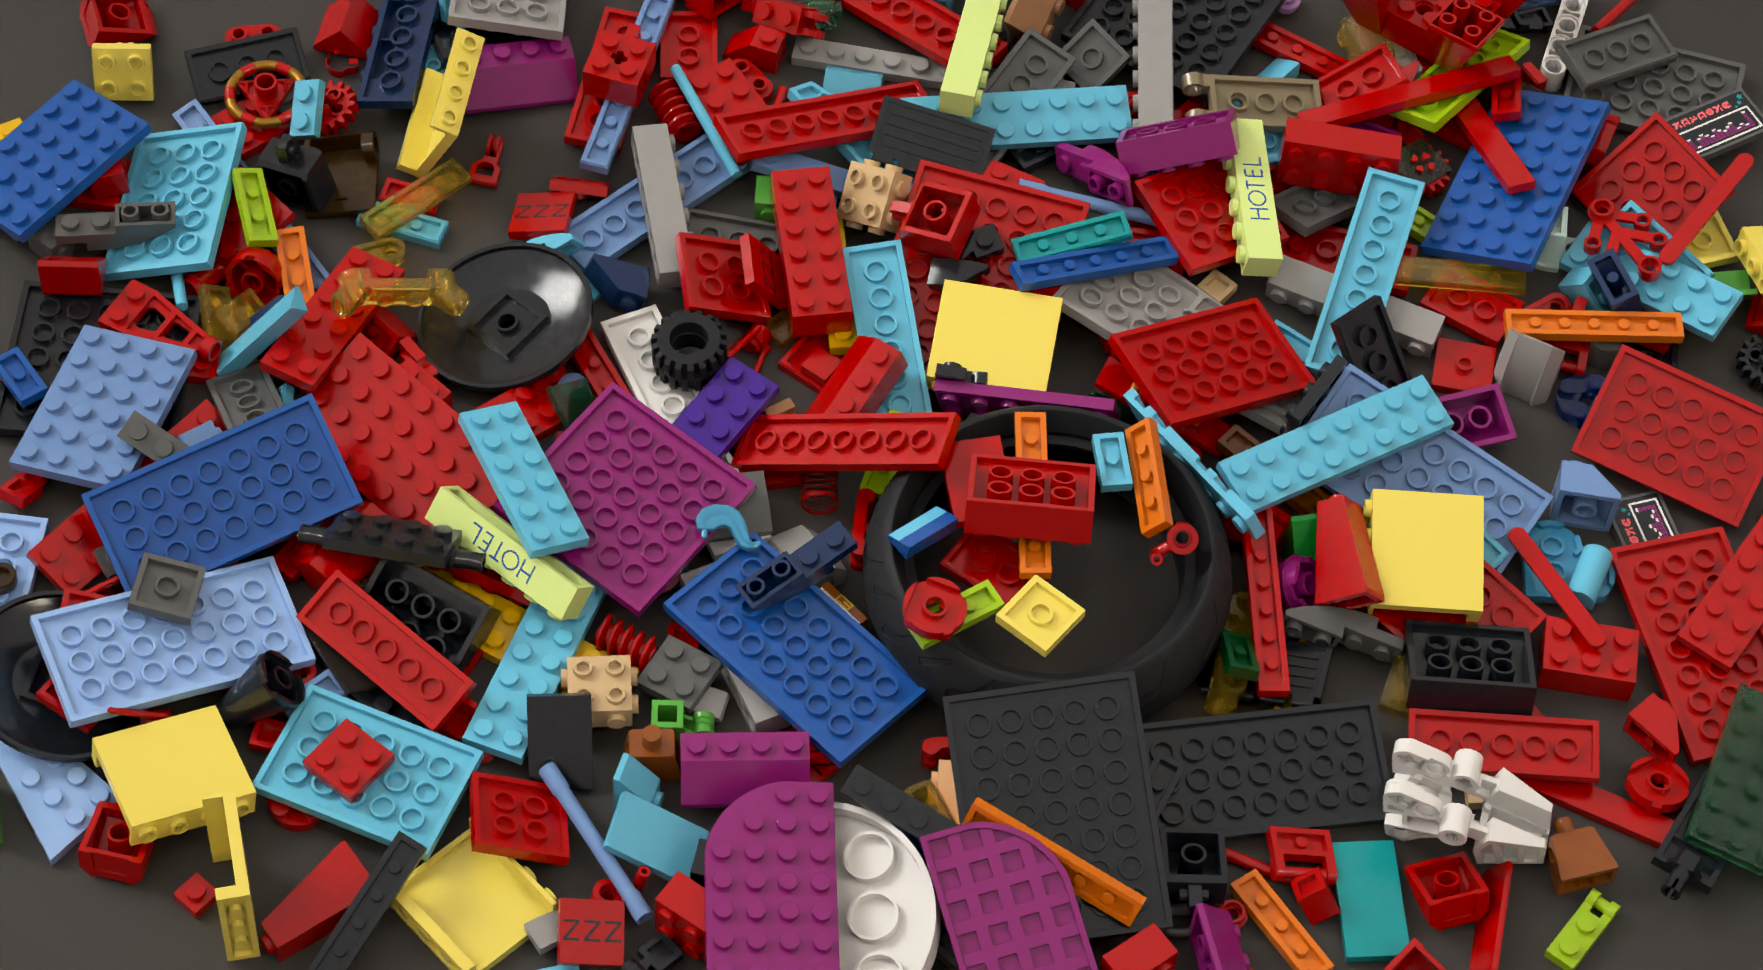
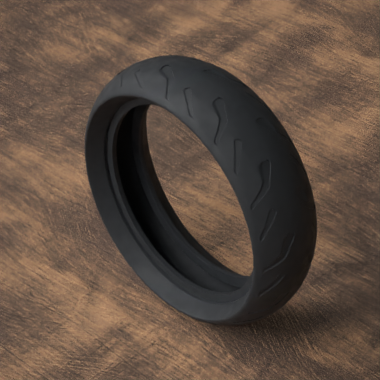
[862,405,1232,721]

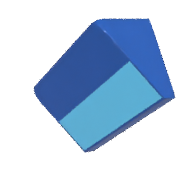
[887,506,958,560]

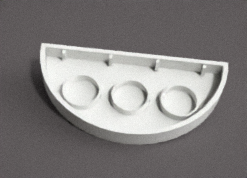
[834,802,941,970]

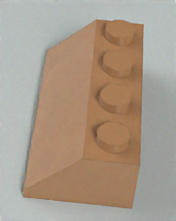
[1003,0,1066,40]

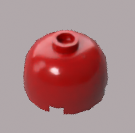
[224,247,283,307]

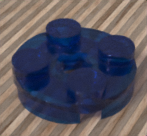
[1555,374,1605,429]

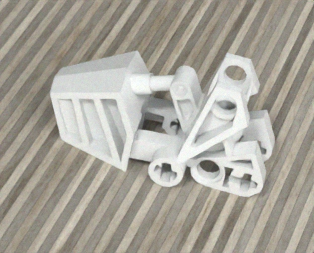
[1383,738,1553,864]

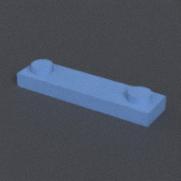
[750,152,848,199]

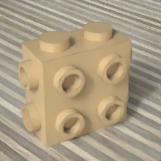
[837,158,913,236]
[561,655,639,729]

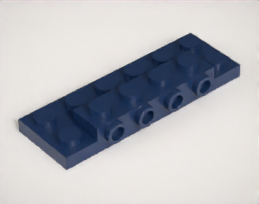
[357,0,439,109]

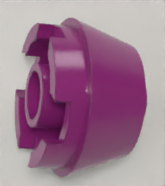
[1278,554,1317,611]

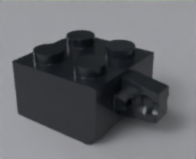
[257,133,337,214]
[1159,827,1228,918]

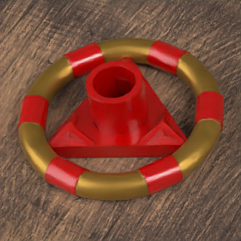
[224,60,305,128]

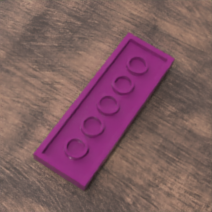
[934,379,1121,421]

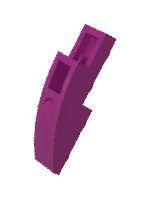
[1054,142,1134,207]

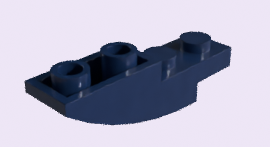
[735,520,858,611]

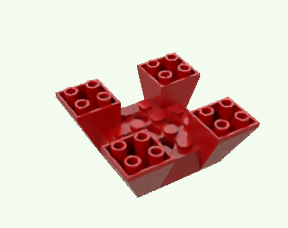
[1342,0,1526,71]

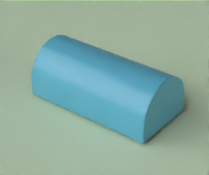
[1569,544,1613,610]

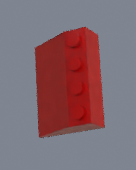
[964,453,1096,545]

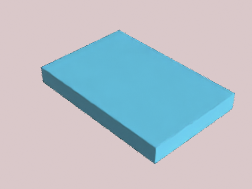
[602,790,709,881]

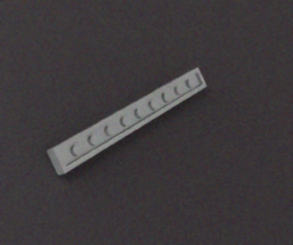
[791,36,1076,89]

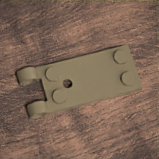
[1181,72,1322,132]

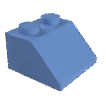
[1549,460,1621,533]

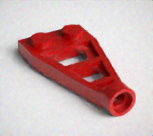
[97,279,222,362]

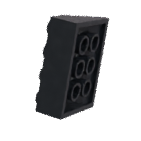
[363,558,502,671]
[1404,619,1537,716]

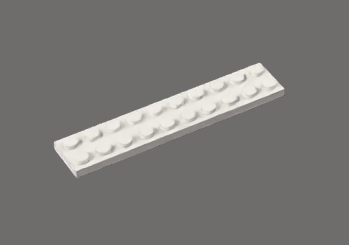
[600,304,772,562]

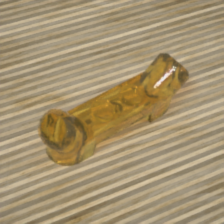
[330,268,470,318]
[1203,591,1251,716]

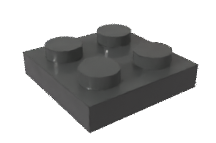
[1062,18,1133,87]
[127,552,206,626]
[636,635,723,715]

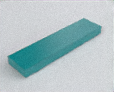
[1011,210,1133,261]

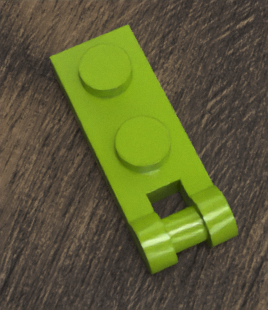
[1544,888,1621,970]

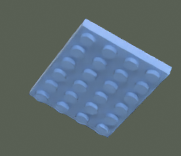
[9,325,198,489]

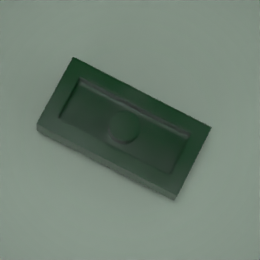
[1218,629,1260,682]

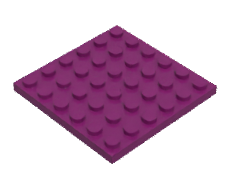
[494,382,756,617]

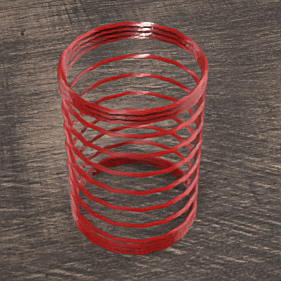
[800,471,839,515]

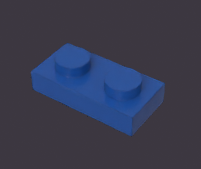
[0,346,48,409]

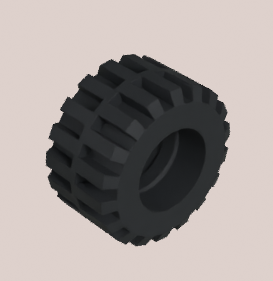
[651,309,727,392]

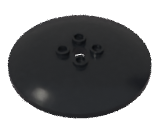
[416,242,593,392]
[0,590,154,763]

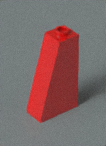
[1315,494,1384,610]
[259,840,370,963]

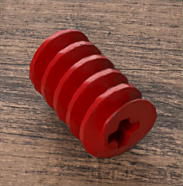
[648,78,702,143]
[594,613,661,674]

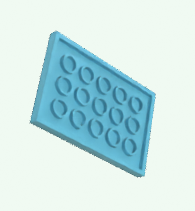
[105,122,247,282]
[252,684,484,861]

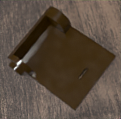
[302,131,380,219]

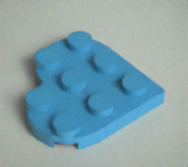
[1521,520,1616,604]

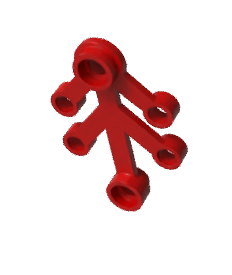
[1583,198,1668,283]

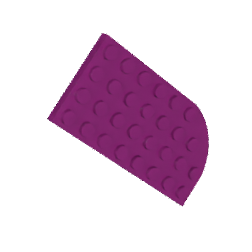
[704,781,840,970]
[919,822,1098,970]

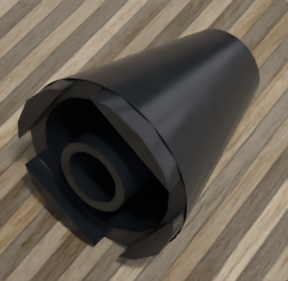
[216,650,306,729]

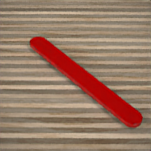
[1659,153,1754,265]
[1508,527,1607,648]

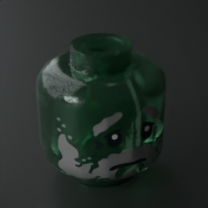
[802,0,843,30]

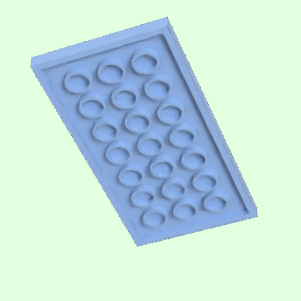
[30,556,316,728]

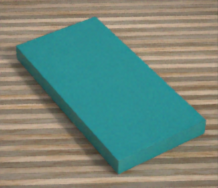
[1332,840,1409,963]

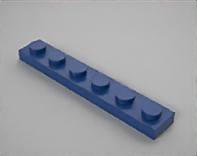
[1009,236,1179,292]

